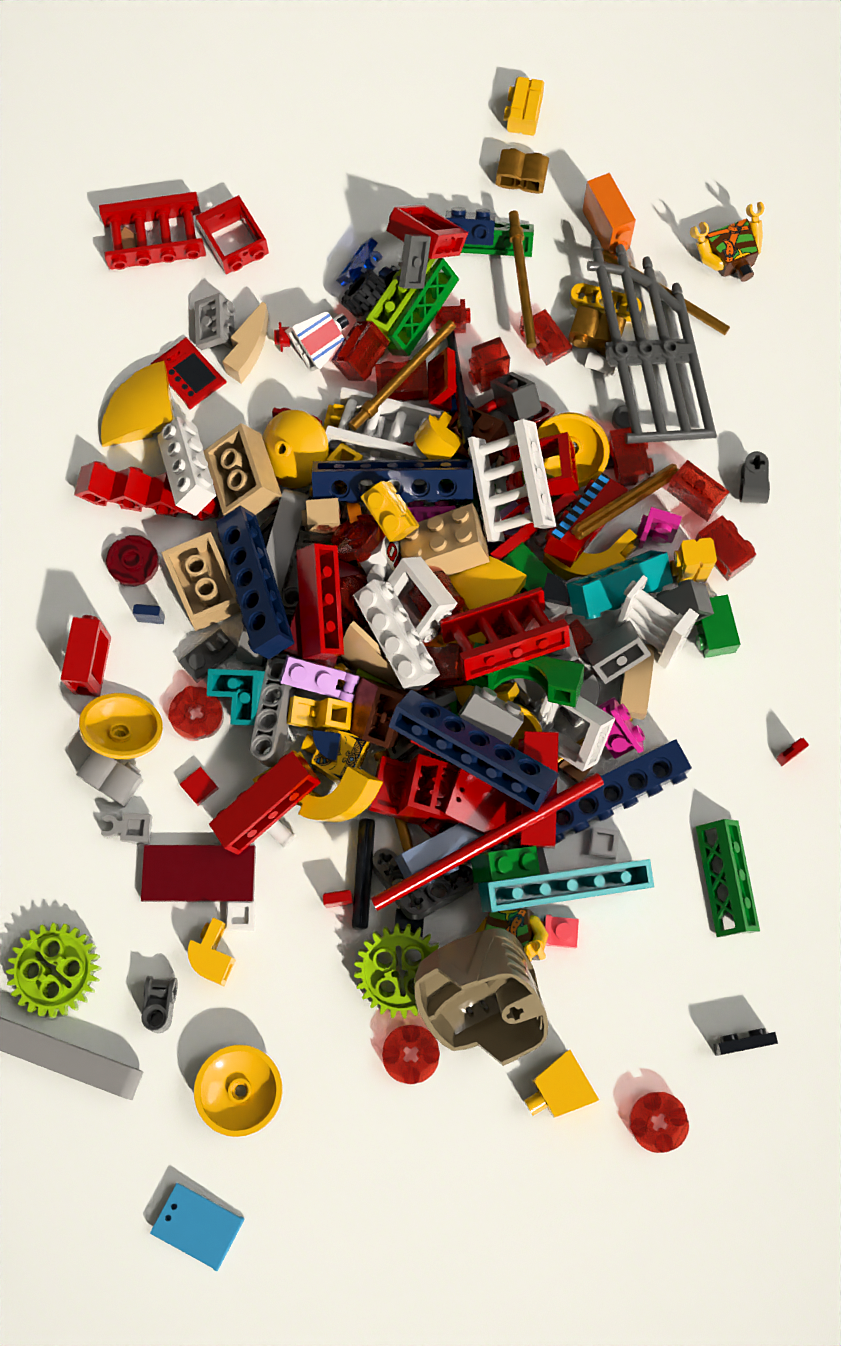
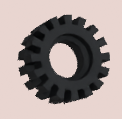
[341,269,387,318]

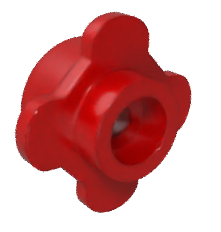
[274,322,291,352]

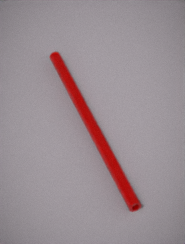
[370,772,604,911]

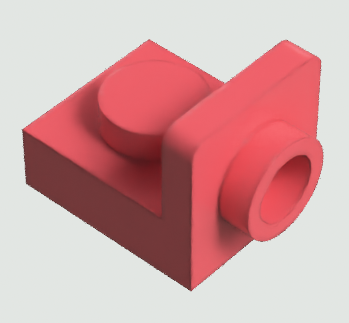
[542,914,579,949]

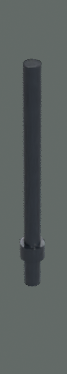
[446,331,474,449]

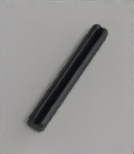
[352,818,375,930]

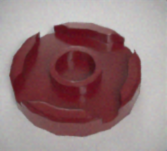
[106,535,160,587]

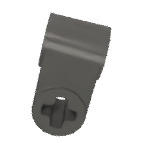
[739,451,770,504]
[141,976,178,1033]

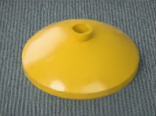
[262,410,329,488]
[537,412,610,488]
[79,693,163,759]
[194,1045,283,1137]

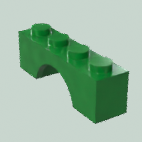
[467,642,584,707]

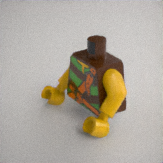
[690,202,764,282]
[475,908,548,962]

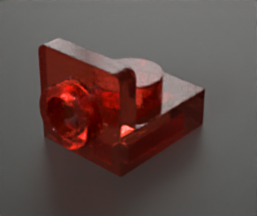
[435,299,471,333]

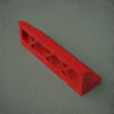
[486,492,577,561]

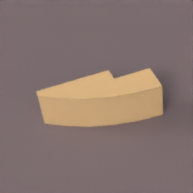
[222,302,269,384]
[619,644,655,720]

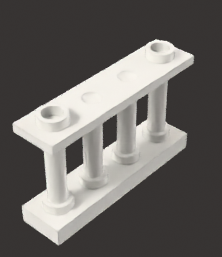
[325,387,441,460]
[468,419,556,543]
[614,575,699,669]

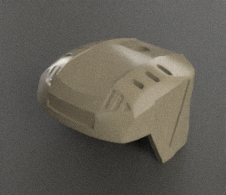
[414,928,548,1066]

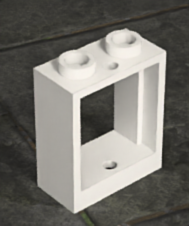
[387,557,457,643]
[536,693,615,771]

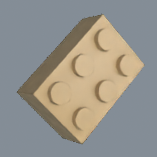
[203,423,282,515]
[400,503,490,587]
[161,532,241,631]

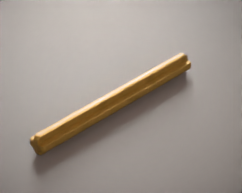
[571,464,680,540]

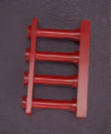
[99,192,206,270]
[440,587,570,681]

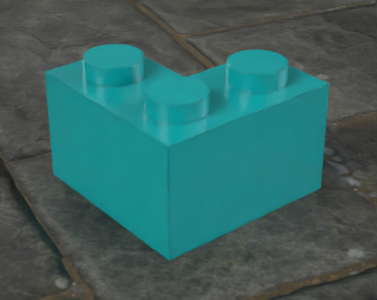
[207,669,265,726]

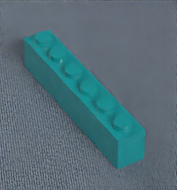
[478,859,655,912]

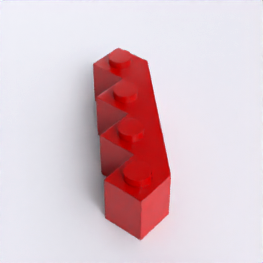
[74,461,220,521]

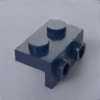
[445,207,496,246]

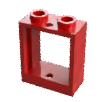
[195,195,269,274]
[386,205,468,259]
[504,432,579,504]
[60,615,111,697]

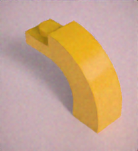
[543,529,637,581]
[296,766,383,822]

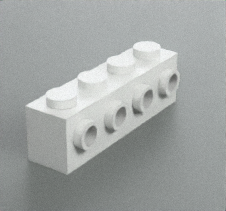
[157,416,216,516]
[353,580,440,690]

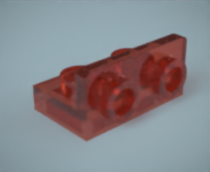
[519,309,573,366]

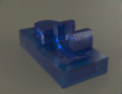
[336,237,383,287]

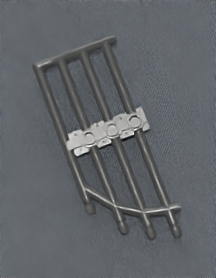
[587,239,717,444]

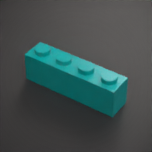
[566,550,673,619]

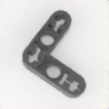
[372,849,474,920]

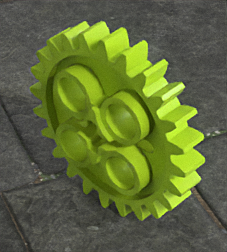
[6,923,101,1018]
[354,923,439,1019]

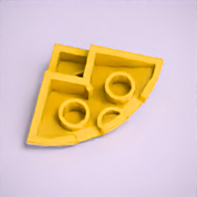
[101,361,174,447]
[446,556,527,645]

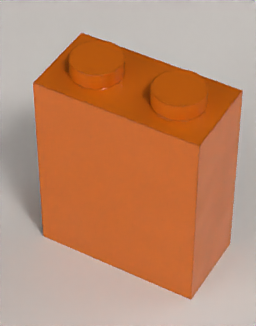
[582,172,636,255]

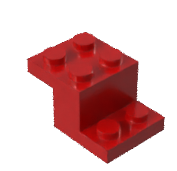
[368,753,463,825]

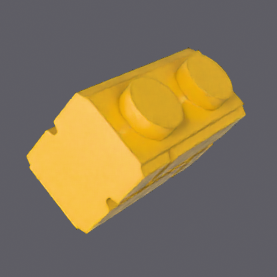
[504,77,544,136]
[361,481,420,542]
[670,538,717,583]

